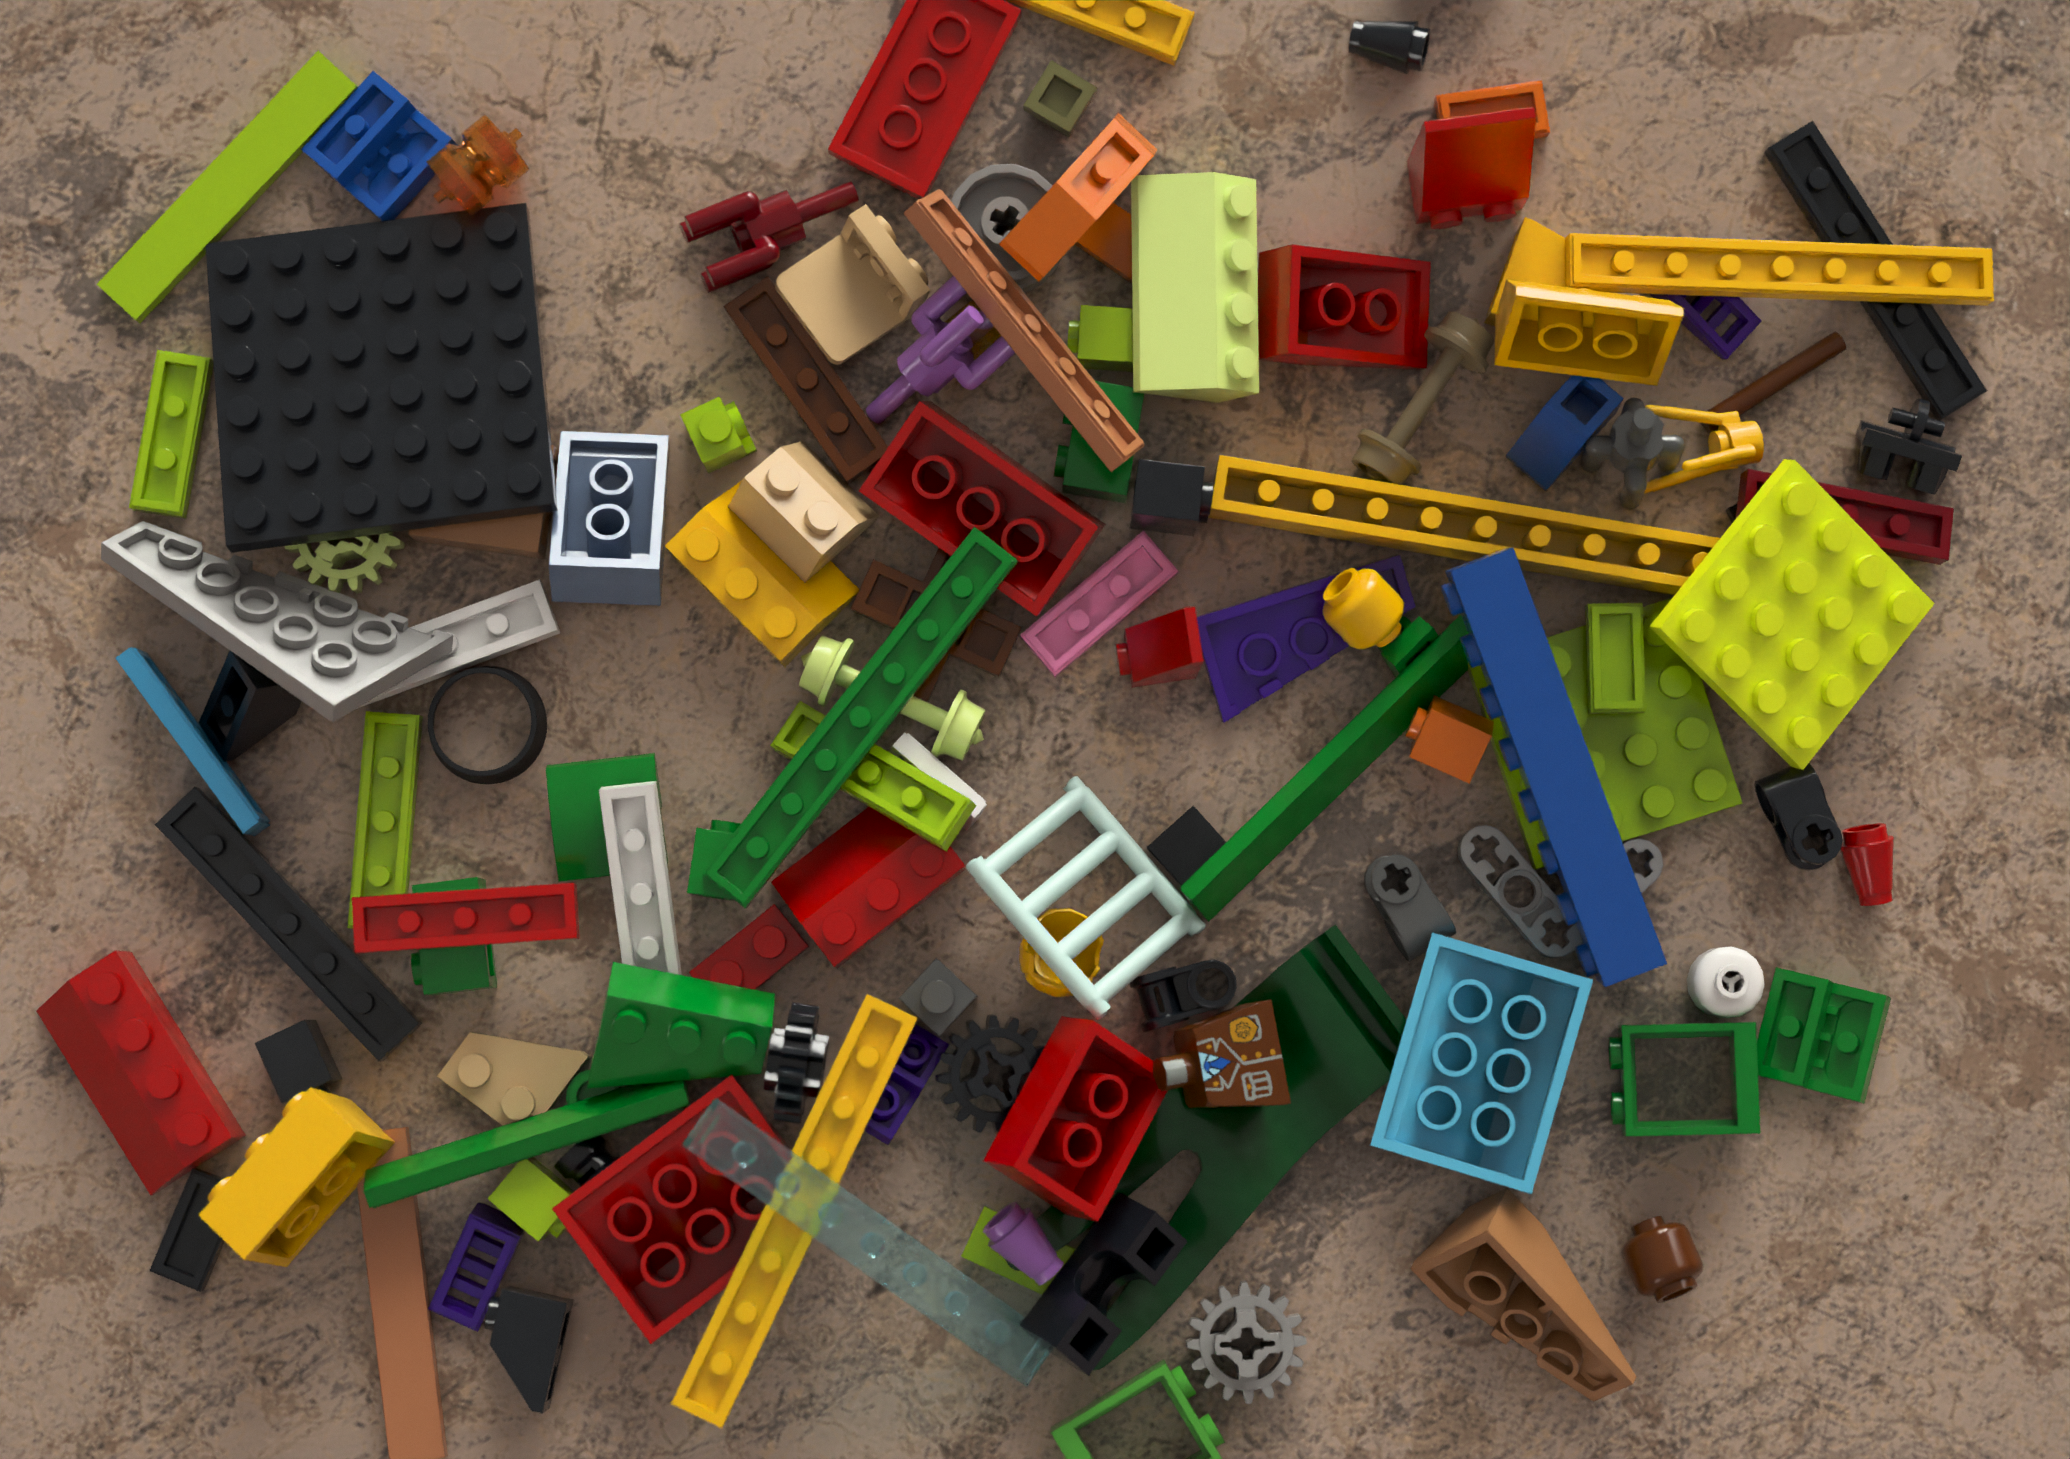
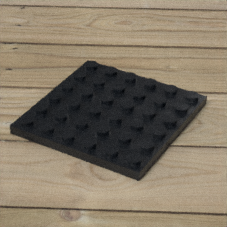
[205,203,558,553]

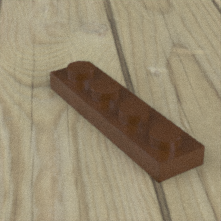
[724,276,888,485]

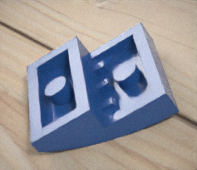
[301,71,460,221]

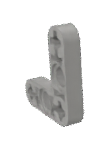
[1457,825,1663,958]

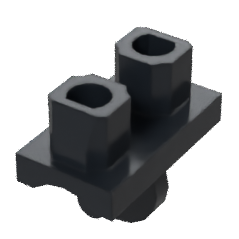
[1856,398,1962,494]

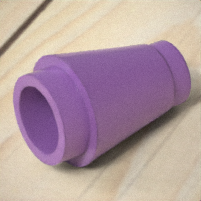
[983,1201,1063,1285]

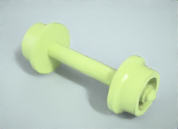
[799,635,986,761]

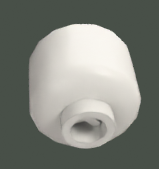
[1687,946,1765,1018]

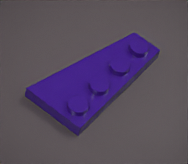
[1197,555,1416,723]

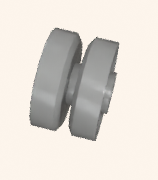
[951,164,1060,293]

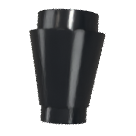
[1348,20,1430,74]

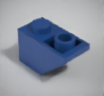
[1506,375,1624,492]

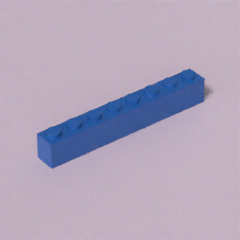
[1441,548,1667,987]

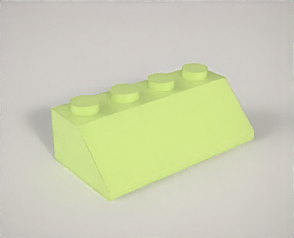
[1131,172,1259,403]

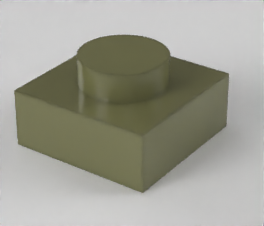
[1023,60,1097,137]

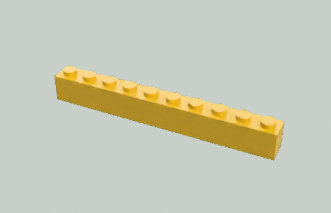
[1208,455,1720,595]

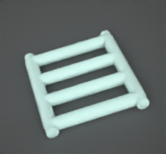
[966,776,1206,1020]

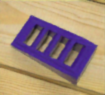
[1650,294,1761,360]
[428,1203,525,1332]

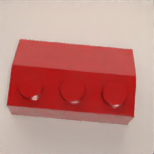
[771,807,966,968]

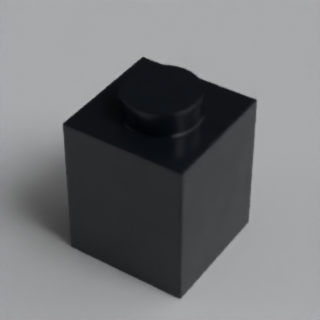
[255,1020,342,1103]

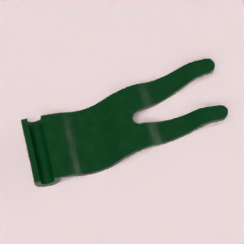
[1005,924,1407,1370]

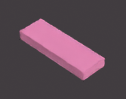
[1020,530,1179,677]

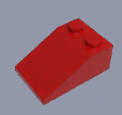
[1407,107,1536,229]
[1258,244,1431,370]

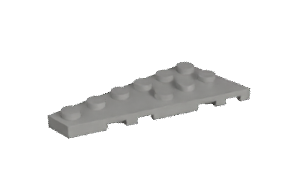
[101,521,453,722]

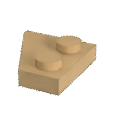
[437,1032,590,1126]

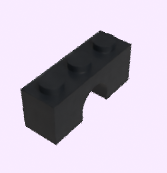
[1019,1192,1188,1376]

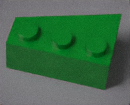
[587,962,775,1089]

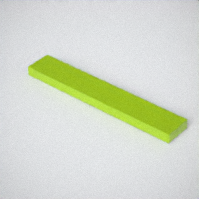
[97,51,358,323]

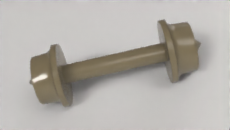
[1351,311,1495,485]

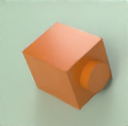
[1405,695,1494,784]

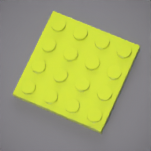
[1649,459,1935,770]

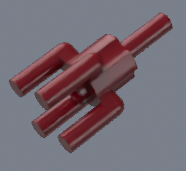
[679,181,859,293]

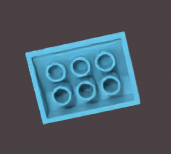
[1370,932,1593,1194]

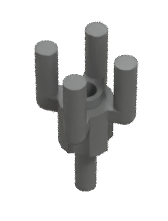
[1580,398,1685,509]

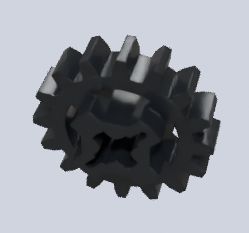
[763,1002,829,1124]
[935,1014,1045,1134]

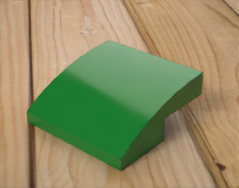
[546,753,668,882]
[1757,967,1891,1104]

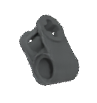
[1364,855,1457,962]

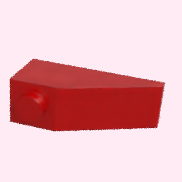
[1115,606,1204,688]

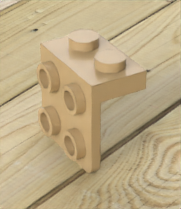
[775,204,931,365]

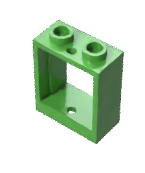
[1051,1359,1225,1459]

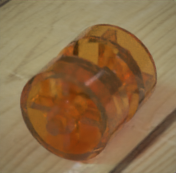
[426,114,530,217]

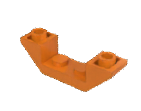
[999,113,1157,282]

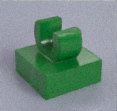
[1378,616,1438,678]

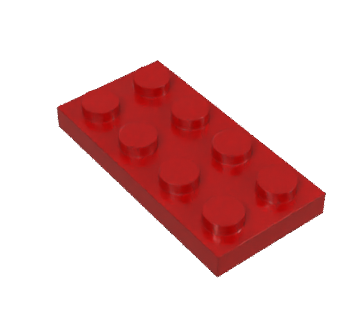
[828,0,1022,200]

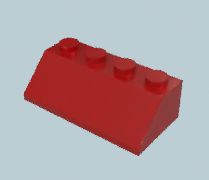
[859,400,1106,617]
[36,950,246,1195]

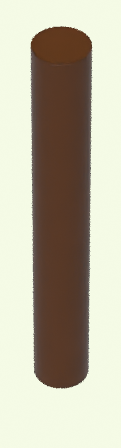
[1701,331,1847,434]

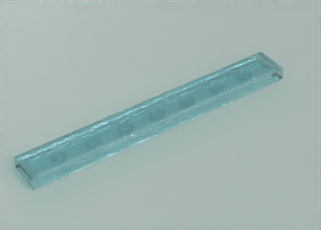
[682,1098,1050,1387]

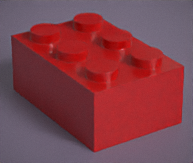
[983,1016,1168,1222]

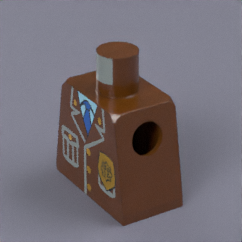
[1153,1000,1291,1108]

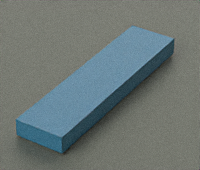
[115,647,270,836]

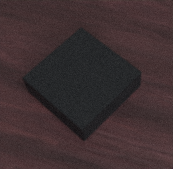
[1147,806,1226,886]

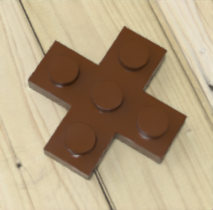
[851,548,1022,702]

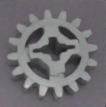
[1185,1281,1307,1404]

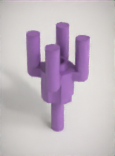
[866,276,1015,424]

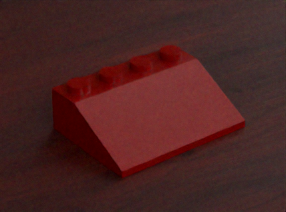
[552,1075,834,1344]

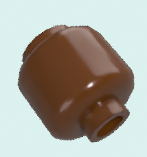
[1621,1216,1704,1303]

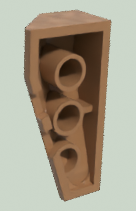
[1410,1188,1636,1402]

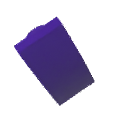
[865,1024,950,1145]

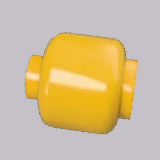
[1323,568,1404,649]

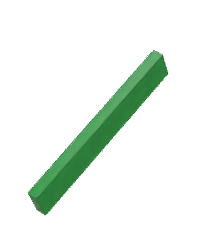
[363,1080,690,1209]

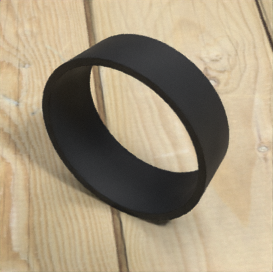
[428,666,547,784]

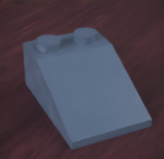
[549,431,669,606]

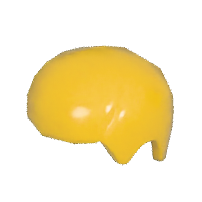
[1019,908,1104,997]

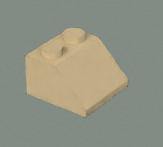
[728,441,879,583]

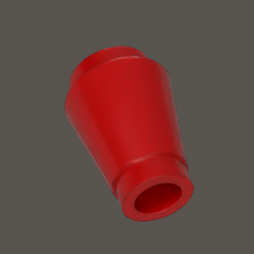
[1840,823,1894,906]

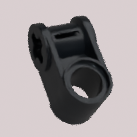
[1754,763,1843,871]
[1129,960,1237,1032]

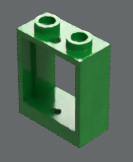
[1608,1022,1761,1136]

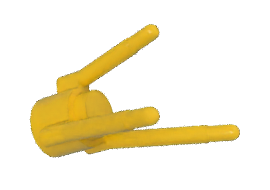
[1644,405,1764,494]

